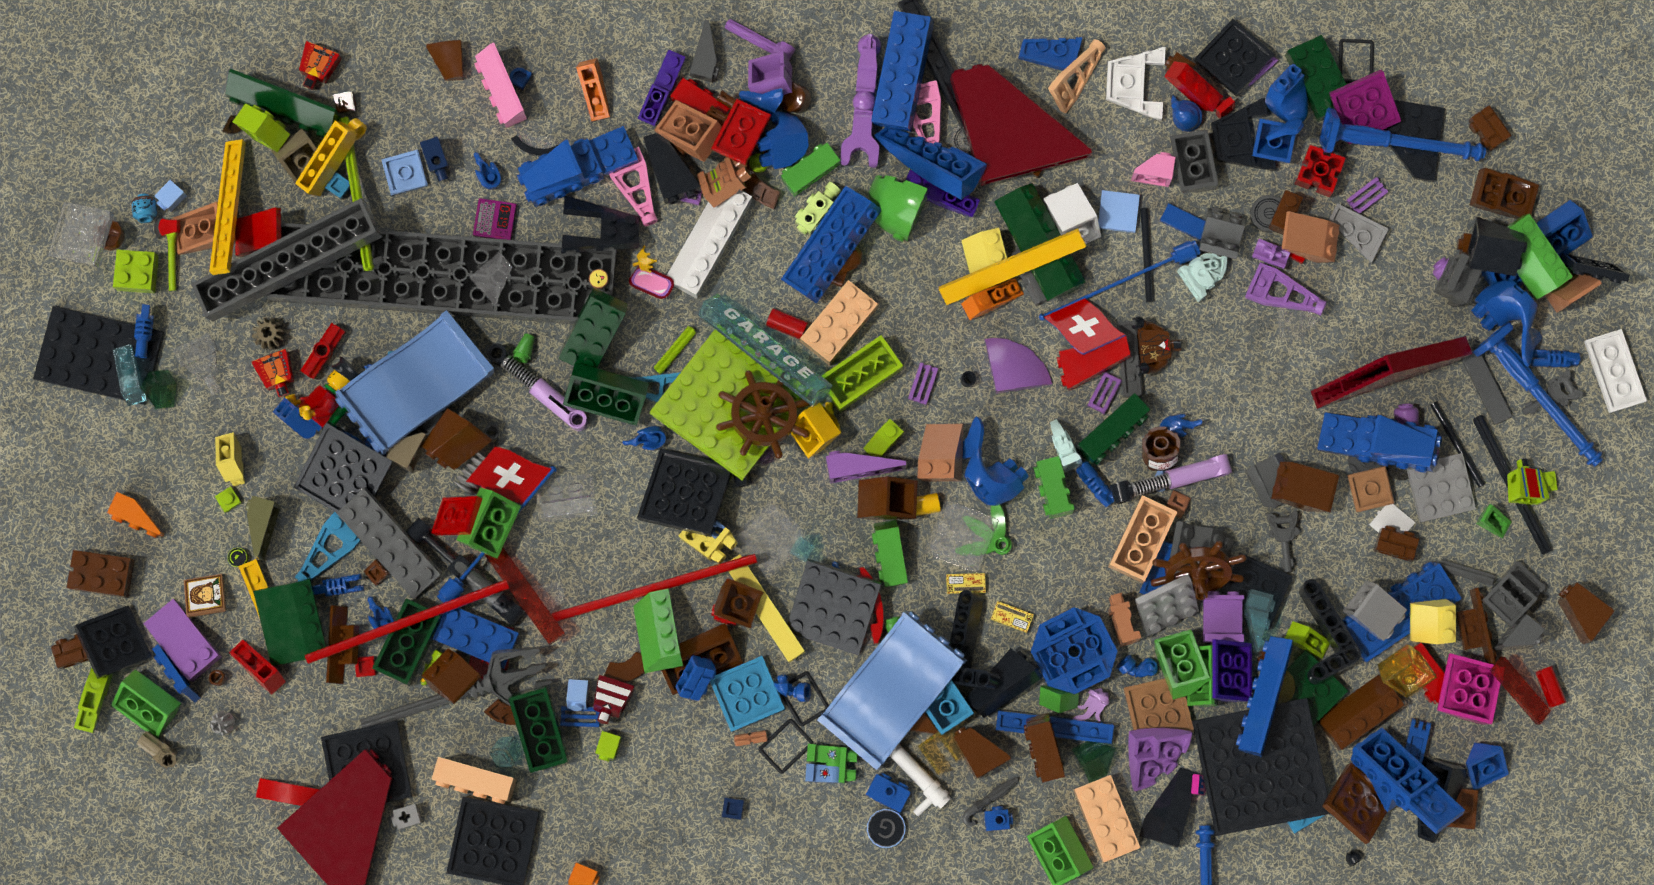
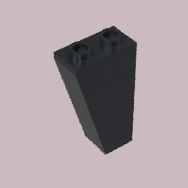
[643,133,701,205]
[965,648,1043,718]

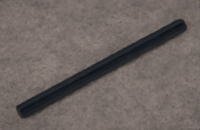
[1473,415,1552,555]

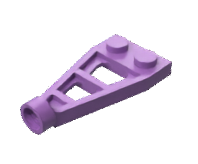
[1245,263,1327,316]

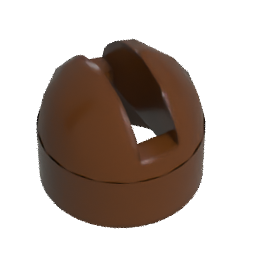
[209,670,226,686]

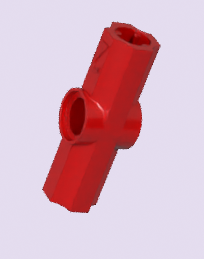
[300,323,346,380]

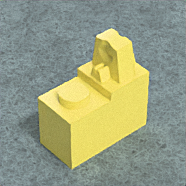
[215,432,245,486]

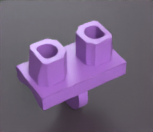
[1252,239,1290,269]

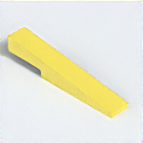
[728,554,805,663]

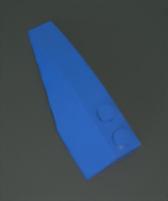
[875,127,987,200]

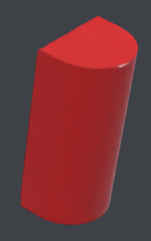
[766,308,808,340]
[1536,666,1567,708]

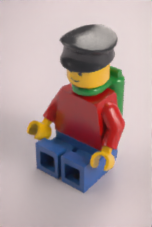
[273,356,361,439]

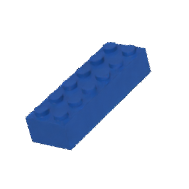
[871,11,934,132]

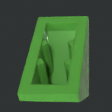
[1476,504,1511,538]
[1039,685,1079,713]

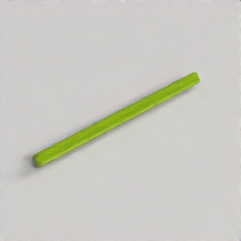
[339,117,374,271]

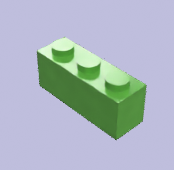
[781,143,841,197]

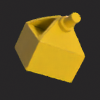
[791,402,841,459]

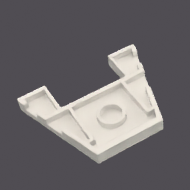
[1106,47,1166,121]

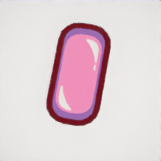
[629,266,674,299]

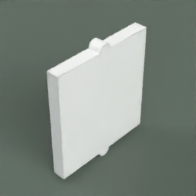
[1369,504,1415,533]

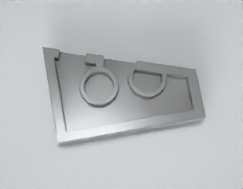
[1329,203,1389,263]

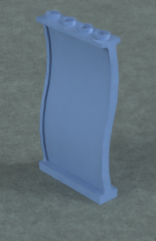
[335,310,494,455]
[818,611,967,770]

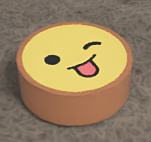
[589,269,609,289]

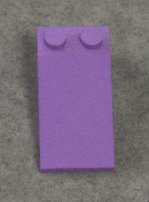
[826,451,906,484]
[143,599,222,682]

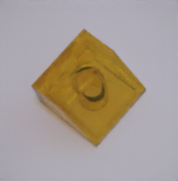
[1377,644,1437,698]

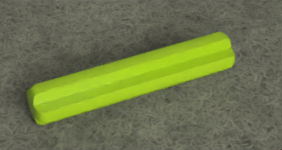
[654,326,696,374]

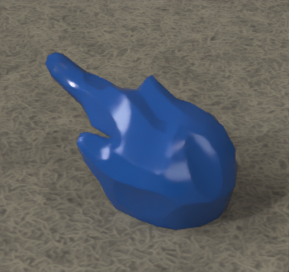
[473,152,501,190]
[1160,414,1202,438]
[622,426,666,450]
[367,596,394,636]

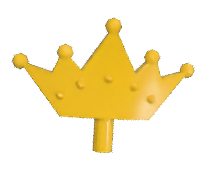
[633,245,657,273]

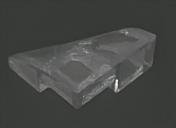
[469,252,512,305]
[523,580,565,625]

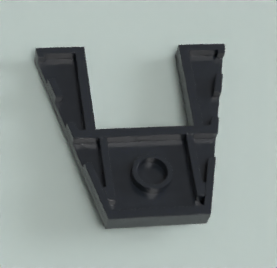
[561,196,639,253]

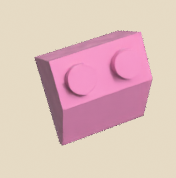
[1131,152,1175,187]

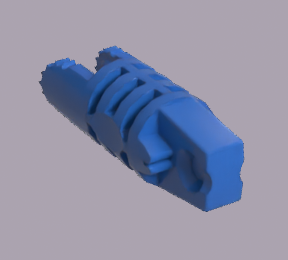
[1531,350,1581,367]
[1076,462,1114,507]
[313,574,364,597]

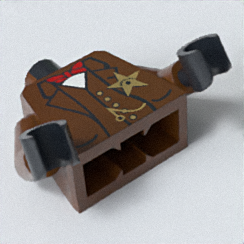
[1132,317,1182,376]

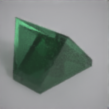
[140,370,177,409]
[1071,741,1116,783]

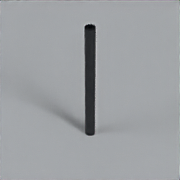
[1140,208,1154,303]
[1430,402,1485,488]

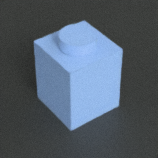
[155,180,187,212]
[566,679,589,711]

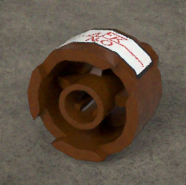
[1142,427,1180,471]

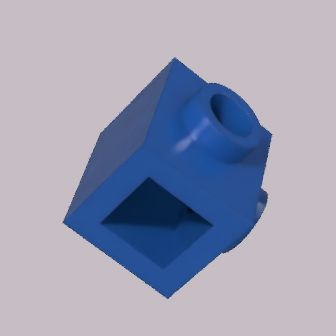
[984,806,1013,831]

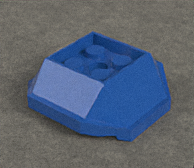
[1030,607,1118,695]

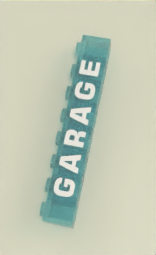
[698,294,832,407]

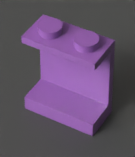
[1203,591,1244,643]

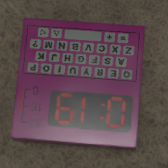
[473,198,517,240]

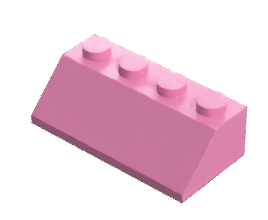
[474,43,527,128]

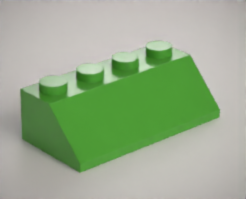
[1507,214,1573,300]
[633,589,683,673]

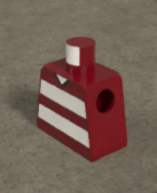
[593,675,634,724]

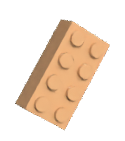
[800,280,878,366]
[1108,495,1177,583]
[432,757,517,805]
[1073,775,1140,863]

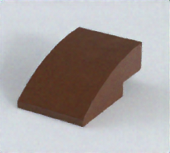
[1469,168,1539,219]

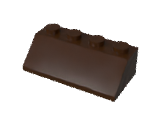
[661,623,743,695]
[1318,675,1404,751]

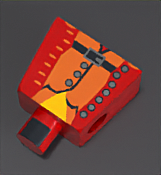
[299,41,342,90]
[251,349,294,398]

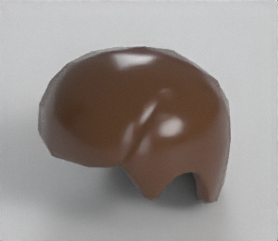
[96,220,125,251]

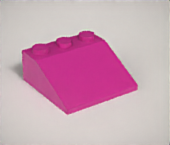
[1437,653,1504,725]

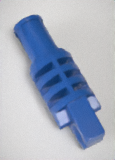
[134,304,154,358]

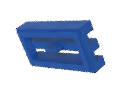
[560,706,600,727]

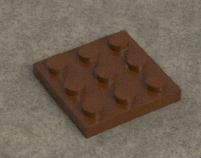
[1322,763,1387,844]

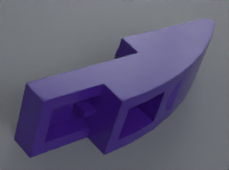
[637,49,687,126]
[904,169,980,218]

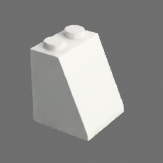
[1043,183,1101,244]

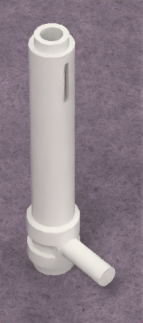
[890,744,951,817]

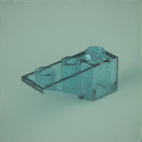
[113,344,147,406]
[1244,589,1275,653]

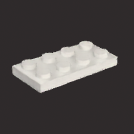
[1584,329,1647,413]

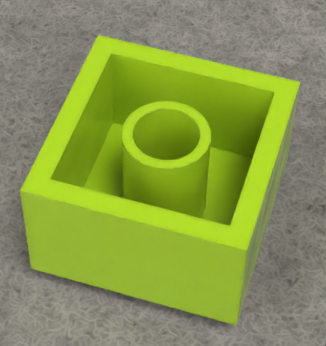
[232,103,290,152]
[113,250,159,294]

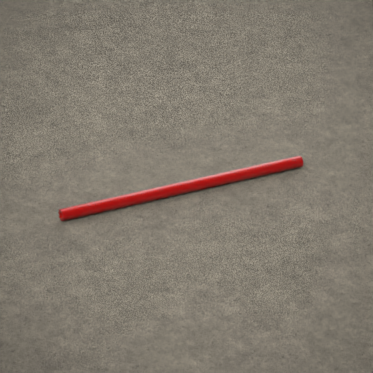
[552,554,758,622]
[305,580,509,664]

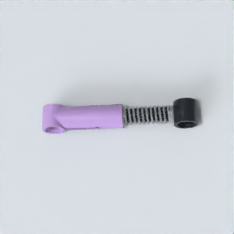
[487,343,588,431]
[1110,454,1232,505]

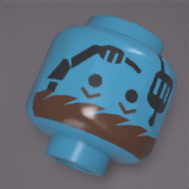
[131,193,157,223]

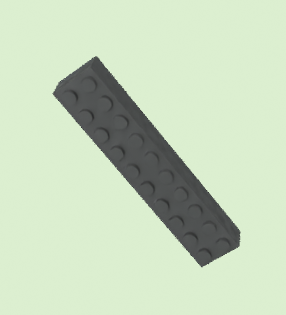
[191,198,383,321]

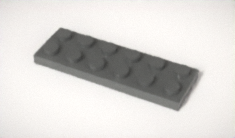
[337,487,442,599]

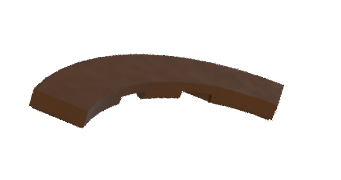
[743,162,781,210]

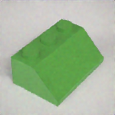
[456,487,521,559]
[1154,629,1210,700]
[1187,645,1218,707]
[111,669,181,738]
[1027,816,1094,885]

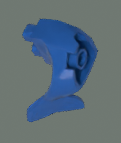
[1265,64,1308,141]
[739,88,809,169]
[1471,280,1542,366]
[962,417,1029,506]

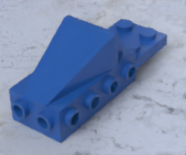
[517,126,638,207]
[1317,412,1442,473]
[1351,728,1465,834]

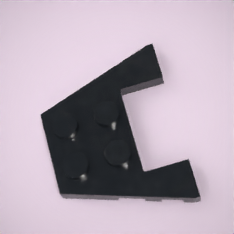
[1211,98,1276,171]

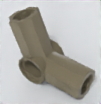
[137,731,178,768]

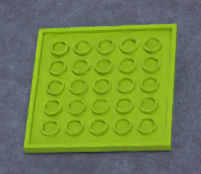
[649,326,810,481]

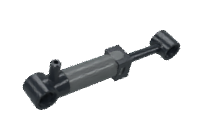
[406,518,525,626]

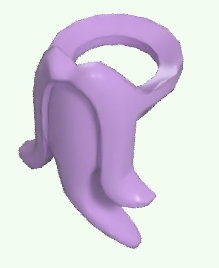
[1072,688,1109,721]

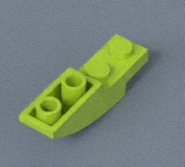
[74,667,113,733]

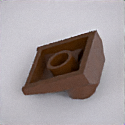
[714,579,764,629]

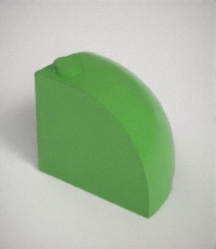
[868,175,928,242]

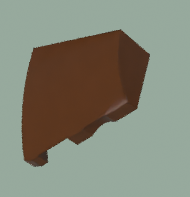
[426,40,464,81]

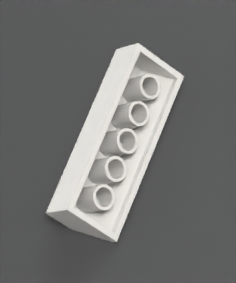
[667,190,752,299]

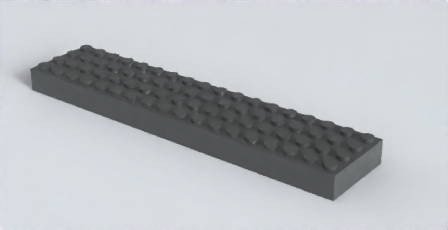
[266,223,618,324]

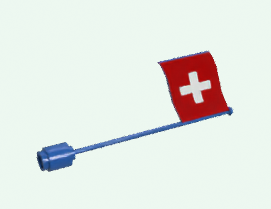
[1039,240,1201,355]
[437,447,557,603]

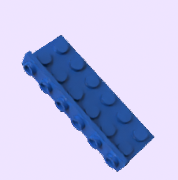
[781,186,881,303]
[1342,561,1462,662]

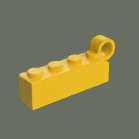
[295,118,367,196]

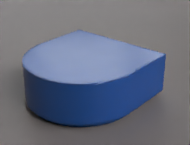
[510,68,532,90]

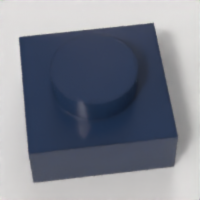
[722,798,744,820]

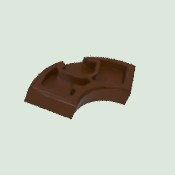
[484,699,516,725]

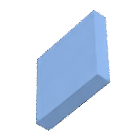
[381,149,428,196]
[1098,190,1140,233]

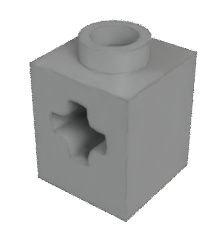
[391,804,422,830]

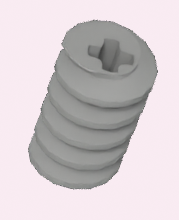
[453,452,485,495]

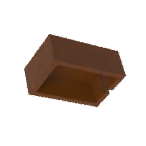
[66,550,135,598]
[1023,713,1065,783]

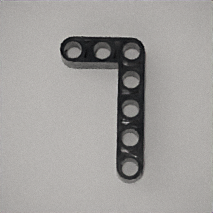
[1299,579,1361,685]
[949,590,1000,691]

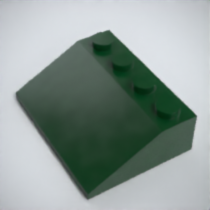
[253,577,327,666]

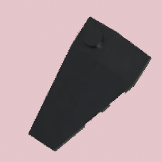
[1418,757,1467,843]
[1139,768,1199,848]

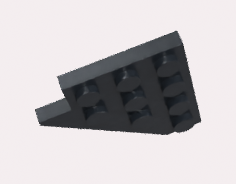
[1383,100,1445,182]

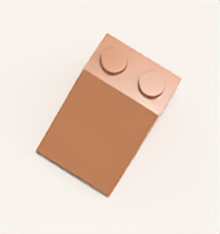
[654,100,722,162]
[171,202,236,255]
[1282,211,1340,263]
[1545,271,1602,313]
[917,424,964,482]

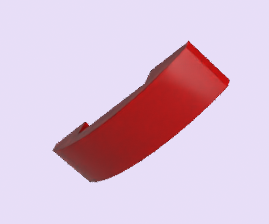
[859,567,883,645]
[256,778,320,806]

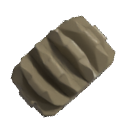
[252,317,285,350]

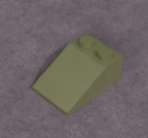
[246,496,281,561]

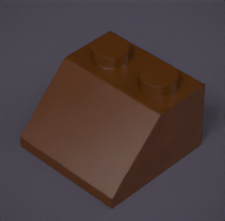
[421,648,481,704]

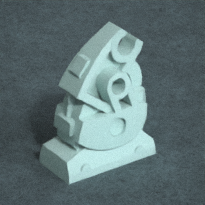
[1177,253,1227,302]
[1050,419,1082,472]

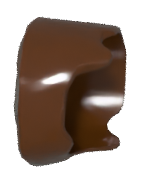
[780,82,811,113]

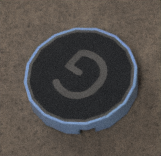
[867,809,905,848]

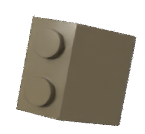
[272,129,317,186]
[386,433,427,473]

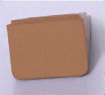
[1166,490,1191,519]

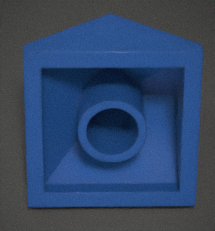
[1466,742,1509,790]

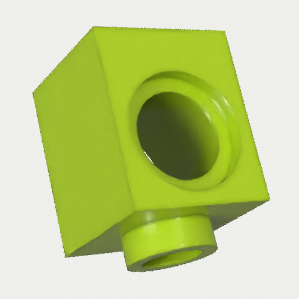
[595,731,622,762]

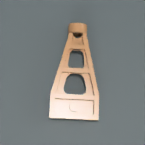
[1048,39,1106,113]

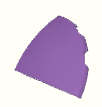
[985,338,1052,394]
[1128,728,1192,792]

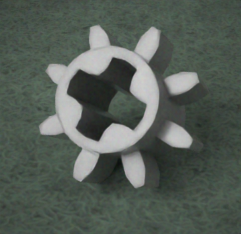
[210,710,235,736]

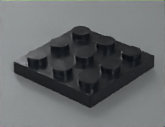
[1194,19,1275,97]
[1560,253,1630,284]
[1221,553,1293,629]
[74,605,152,679]

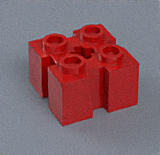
[1294,145,1346,198]

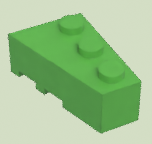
[1033,456,1075,519]
[872,520,908,587]

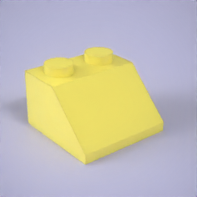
[961,228,1007,273]
[1410,599,1456,644]

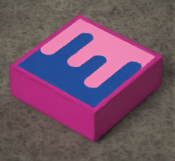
[1191,774,1206,796]

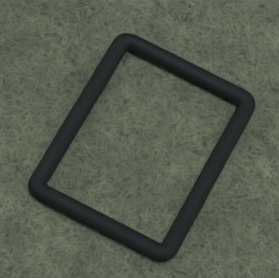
[1338,39,1374,83]
[780,671,829,726]
[758,719,814,774]

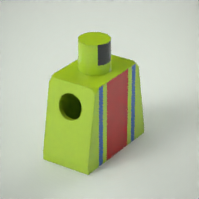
[1507,459,1550,505]

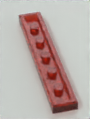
[485,547,565,646]

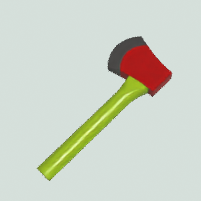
[154,217,180,291]

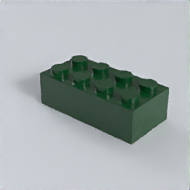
[1285,35,1347,122]
[558,287,628,368]
[563,362,649,426]
[1076,393,1151,466]
[372,598,442,686]
[508,685,569,773]

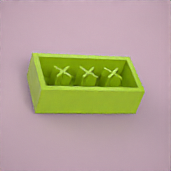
[818,335,903,412]

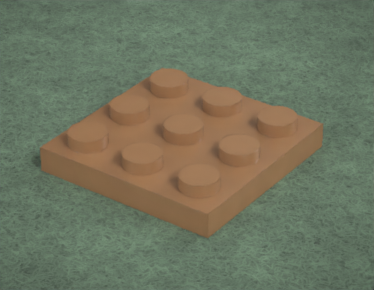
[1123,678,1194,732]

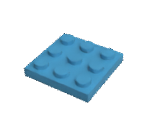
[710,656,785,732]

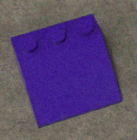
[1212,639,1252,702]

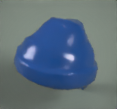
[1171,95,1203,132]

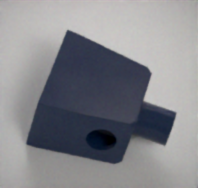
[420,136,449,182]

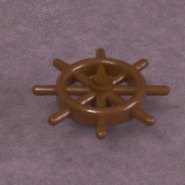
[716,370,811,459]
[1150,541,1247,600]

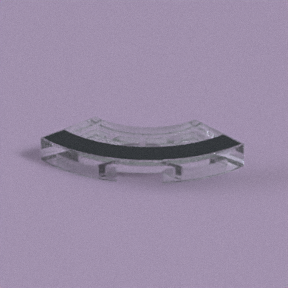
[510,129,558,157]

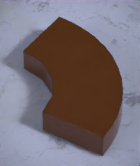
[604,652,644,682]

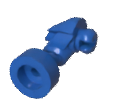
[1117,655,1158,678]
[774,675,811,702]

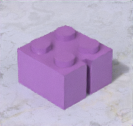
[748,51,792,95]

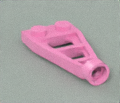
[913,80,941,144]
[609,147,658,227]

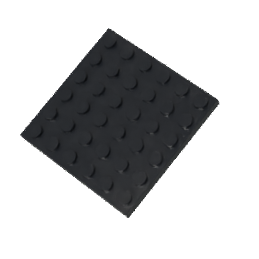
[1192,698,1330,836]

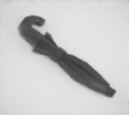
[962,777,1019,826]

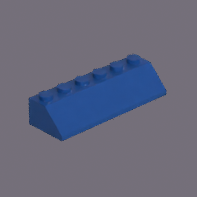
[1481,200,1593,287]
[1236,636,1293,757]

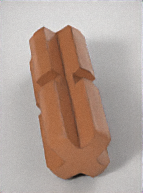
[734,730,767,746]

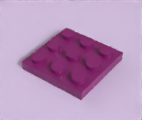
[1329,70,1401,144]

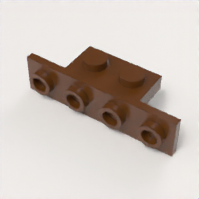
[1456,588,1496,664]
[326,605,360,684]

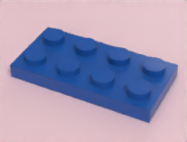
[433,608,519,669]

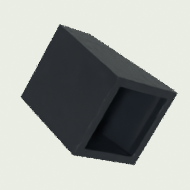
[1467,217,1527,276]

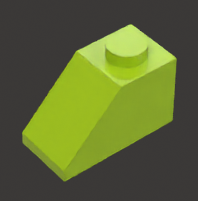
[863,419,904,457]
[1285,621,1329,659]

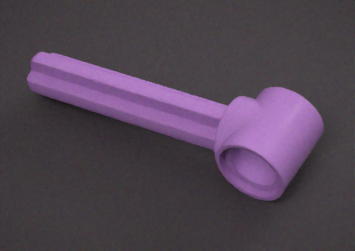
[725,19,795,60]

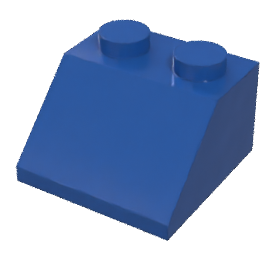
[1252,119,1296,163]

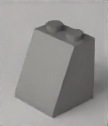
[1343,581,1407,641]

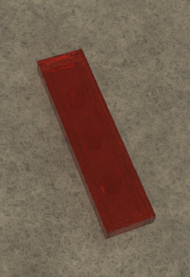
[1490,657,1551,725]

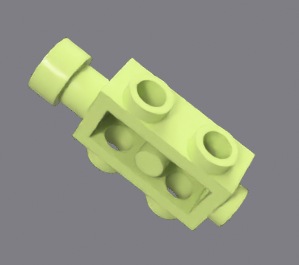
[795,181,841,234]

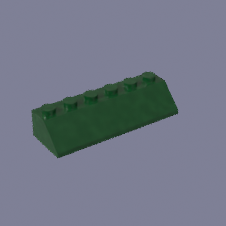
[225,69,341,138]
[994,183,1086,301]

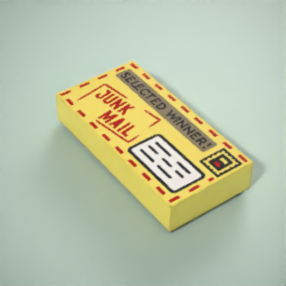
[946,573,986,594]
[991,601,1033,633]

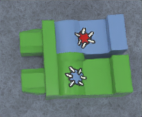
[805,744,858,784]

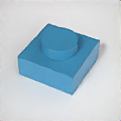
[325,172,350,199]

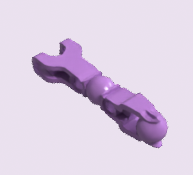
[841,34,881,168]

